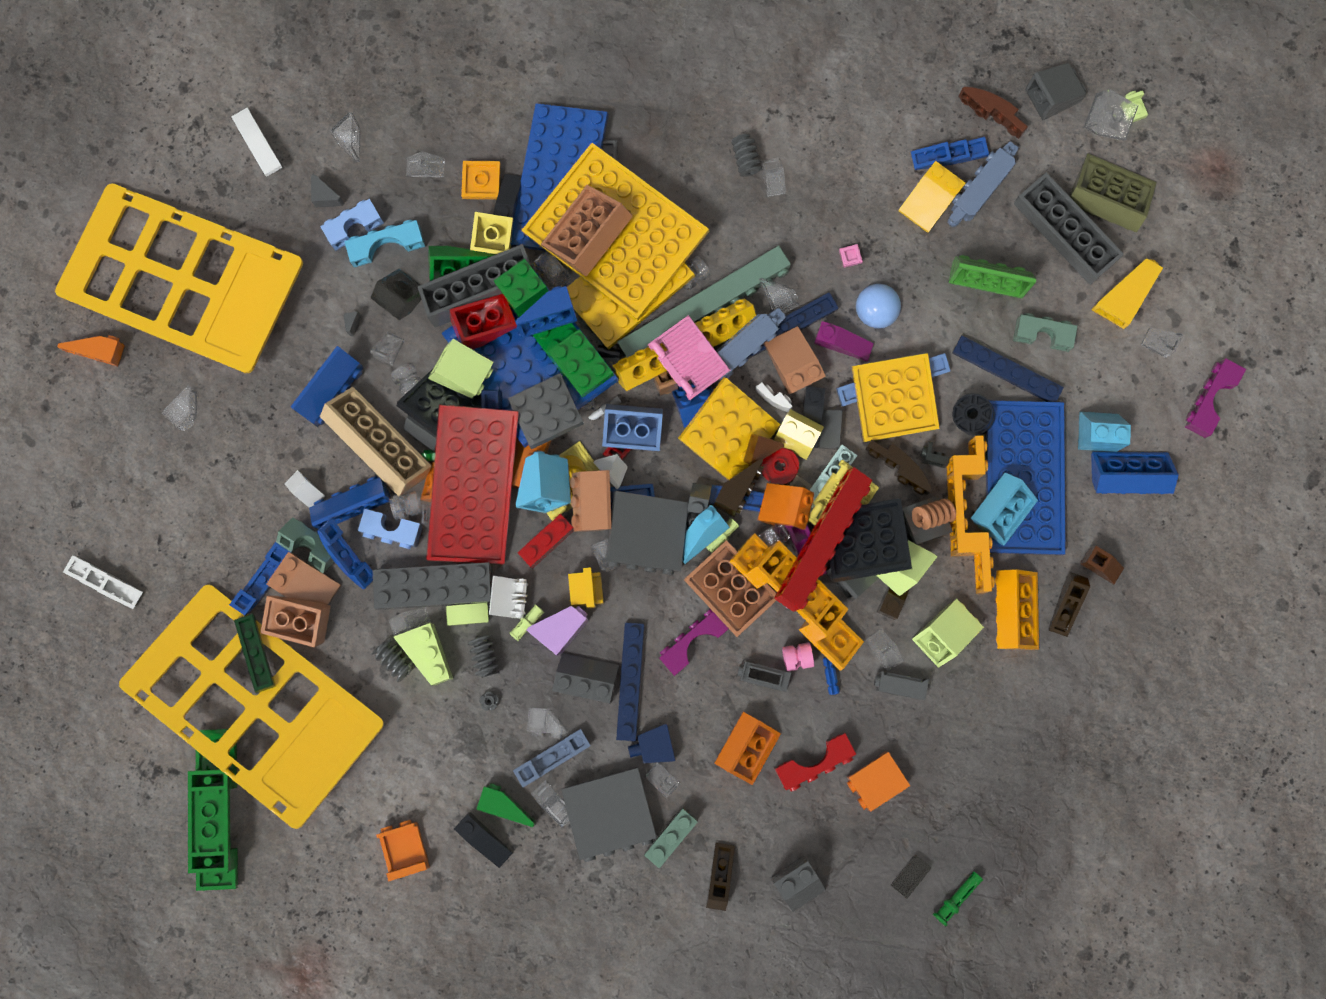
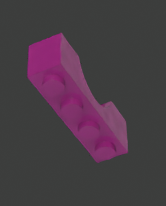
[1185,358,1246,438]
[659,609,729,676]

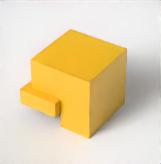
[568,567,604,608]

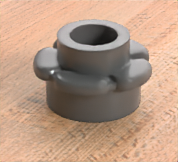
[479,692,499,711]

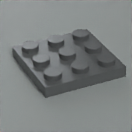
[508,374,584,449]

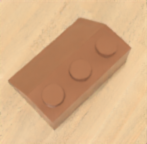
[570,470,611,532]

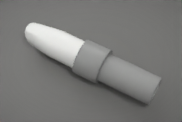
[588,396,621,420]

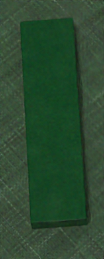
[234,614,276,693]

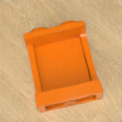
[758,483,814,530]
[847,751,910,812]
[376,819,430,882]

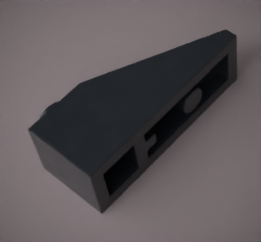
[493,174,522,222]
[802,386,826,448]
[454,812,513,868]

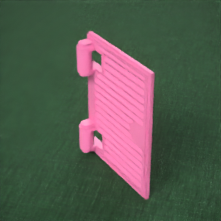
[648,315,730,400]

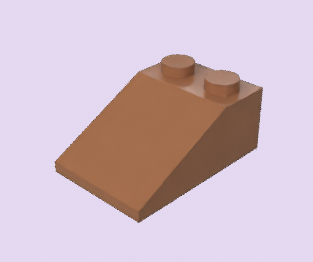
[764,326,826,394]
[267,552,341,605]
[261,595,331,647]

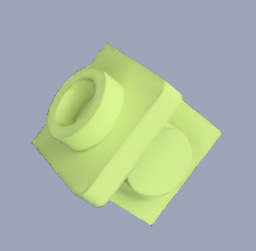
[1121,91,1148,123]

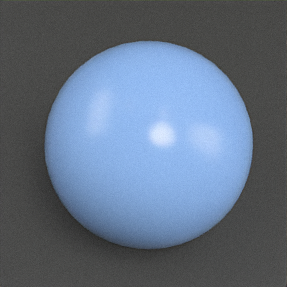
[856,284,901,328]

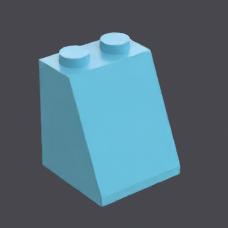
[1078,411,1131,452]
[516,451,571,513]

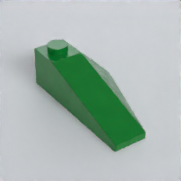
[428,246,496,282]

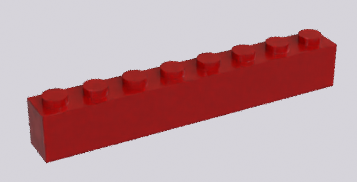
[774,467,872,612]

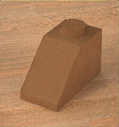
[653,371,678,396]

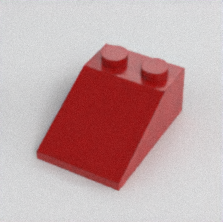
[450,294,517,349]

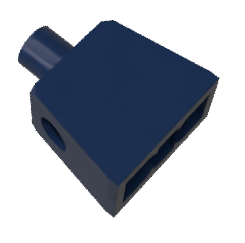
[628,724,675,763]

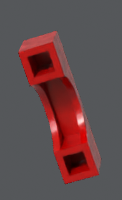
[774,733,856,792]

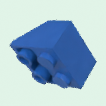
[672,383,713,428]

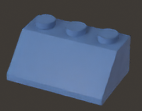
[602,404,663,451]

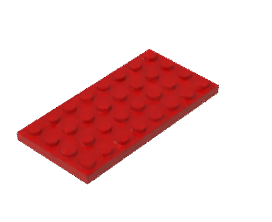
[426,404,518,564]

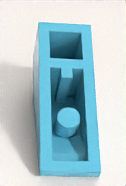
[682,505,730,564]

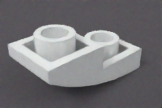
[755,382,792,412]

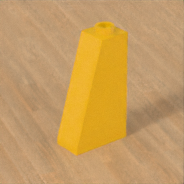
[1091,258,1163,329]

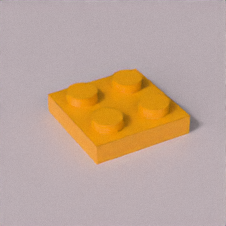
[461,161,501,200]

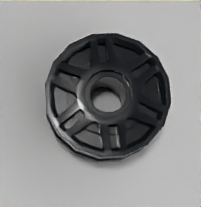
[952,393,996,436]

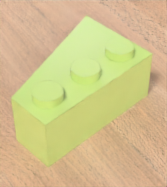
[394,623,453,685]

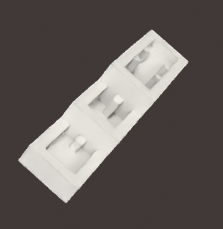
[231,108,282,177]
[63,555,143,609]

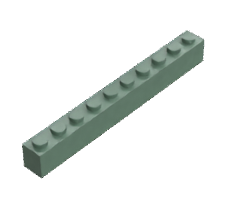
[618,246,791,358]

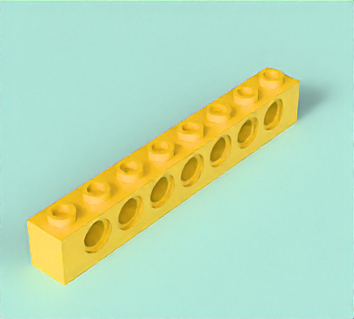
[612,298,756,391]

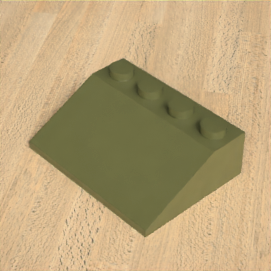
[1069,153,1157,233]

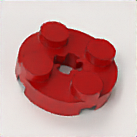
[761,447,799,485]

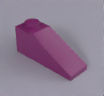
[814,321,874,362]

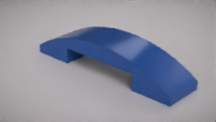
[317,518,373,589]
[229,542,290,616]

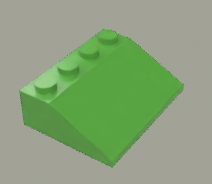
[948,255,1036,298]

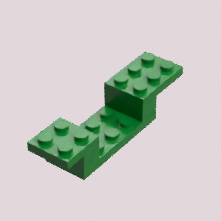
[494,259,614,398]
[188,729,238,891]

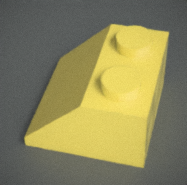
[470,212,513,254]
[774,409,824,460]

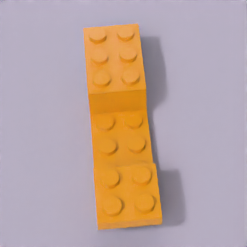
[946,436,995,594]
[729,533,864,670]

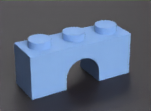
[320,199,384,251]
[358,509,423,549]

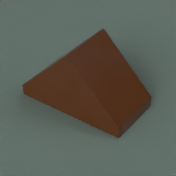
[744,434,784,465]

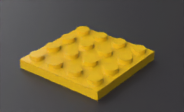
[852,353,940,442]
[678,377,781,480]

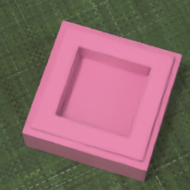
[839,244,863,268]

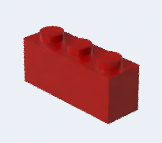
[518,514,574,569]

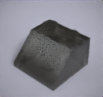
[371,269,422,320]

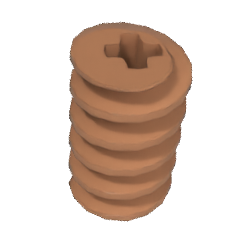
[912,499,956,530]

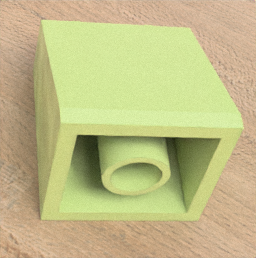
[428,339,493,398]
[876,540,937,596]
[912,599,984,668]

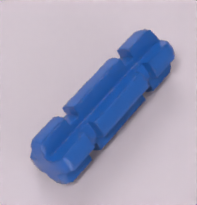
[823,657,840,695]

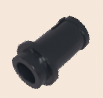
[597,344,621,358]

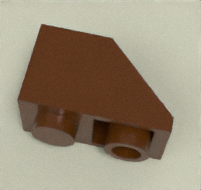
[1080,546,1124,585]

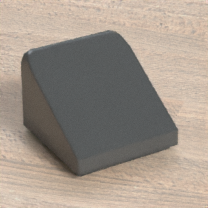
[343,311,361,336]

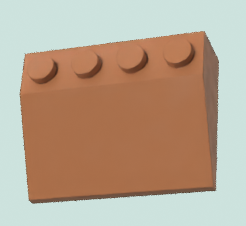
[541,185,633,276]
[684,540,777,637]

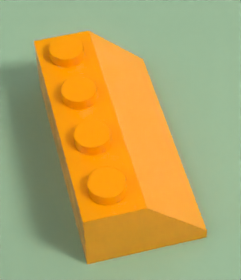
[995,569,1039,650]

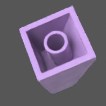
[526,606,589,656]

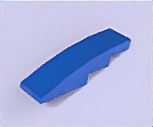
[911,137,989,170]

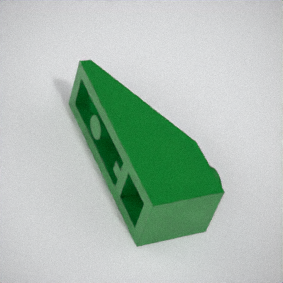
[476,783,536,827]

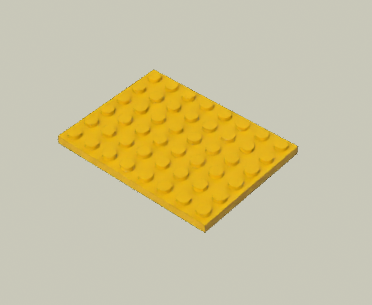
[521,143,710,320]

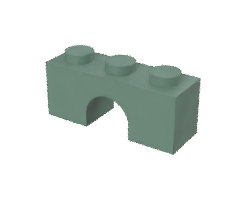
[1013,313,1077,352]
[276,517,334,573]
[644,807,698,868]

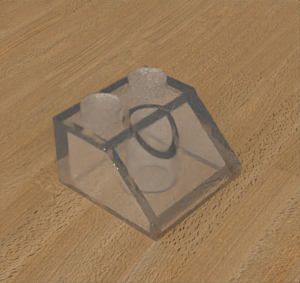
[1083,89,1138,141]

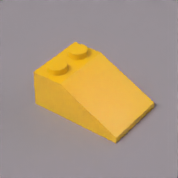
[899,161,965,233]

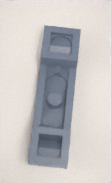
[513,729,591,787]

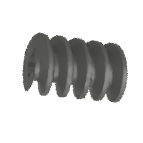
[731,134,762,177]
[468,635,500,678]
[372,639,413,682]

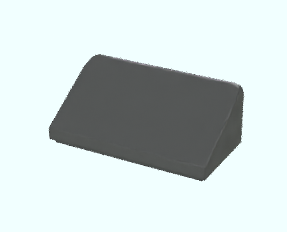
[819,410,842,450]

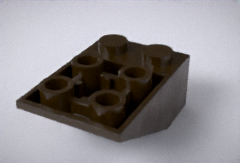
[714,459,764,517]

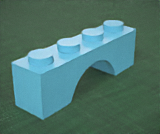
[344,220,426,268]

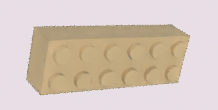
[320,387,432,497]

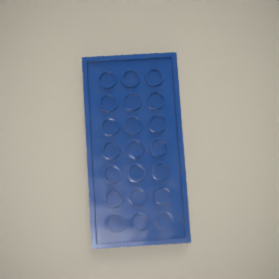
[511,104,608,251]
[986,400,1065,555]

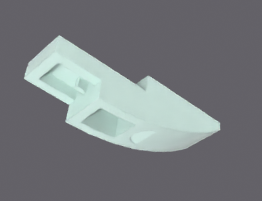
[810,445,858,513]

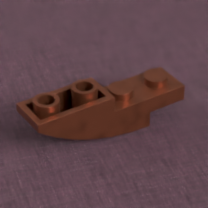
[958,86,1028,139]

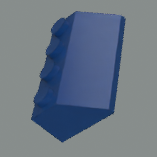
[290,346,364,427]
[1091,452,1179,494]
[309,476,393,529]

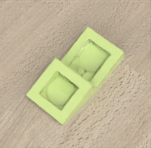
[446,603,489,626]

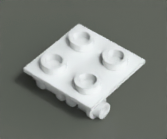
[489,576,528,619]

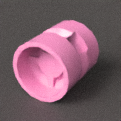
[782,642,814,672]

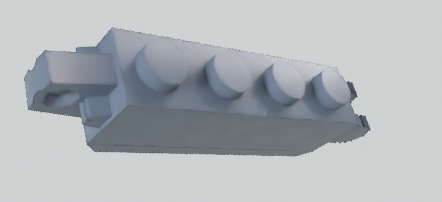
[948,142,1018,227]
[716,308,786,380]

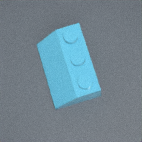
[971,473,1038,546]

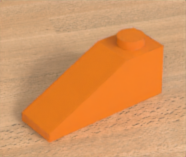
[57,335,125,367]

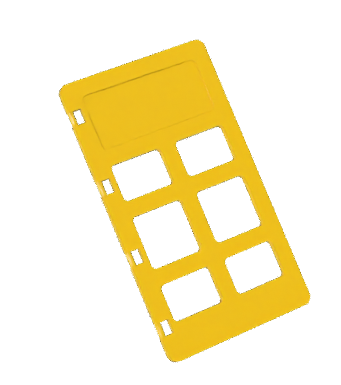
[55,184,303,373]
[119,585,384,829]

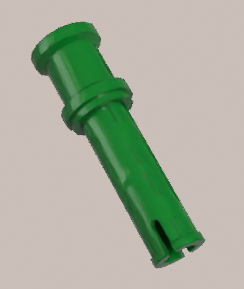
[932,871,983,927]

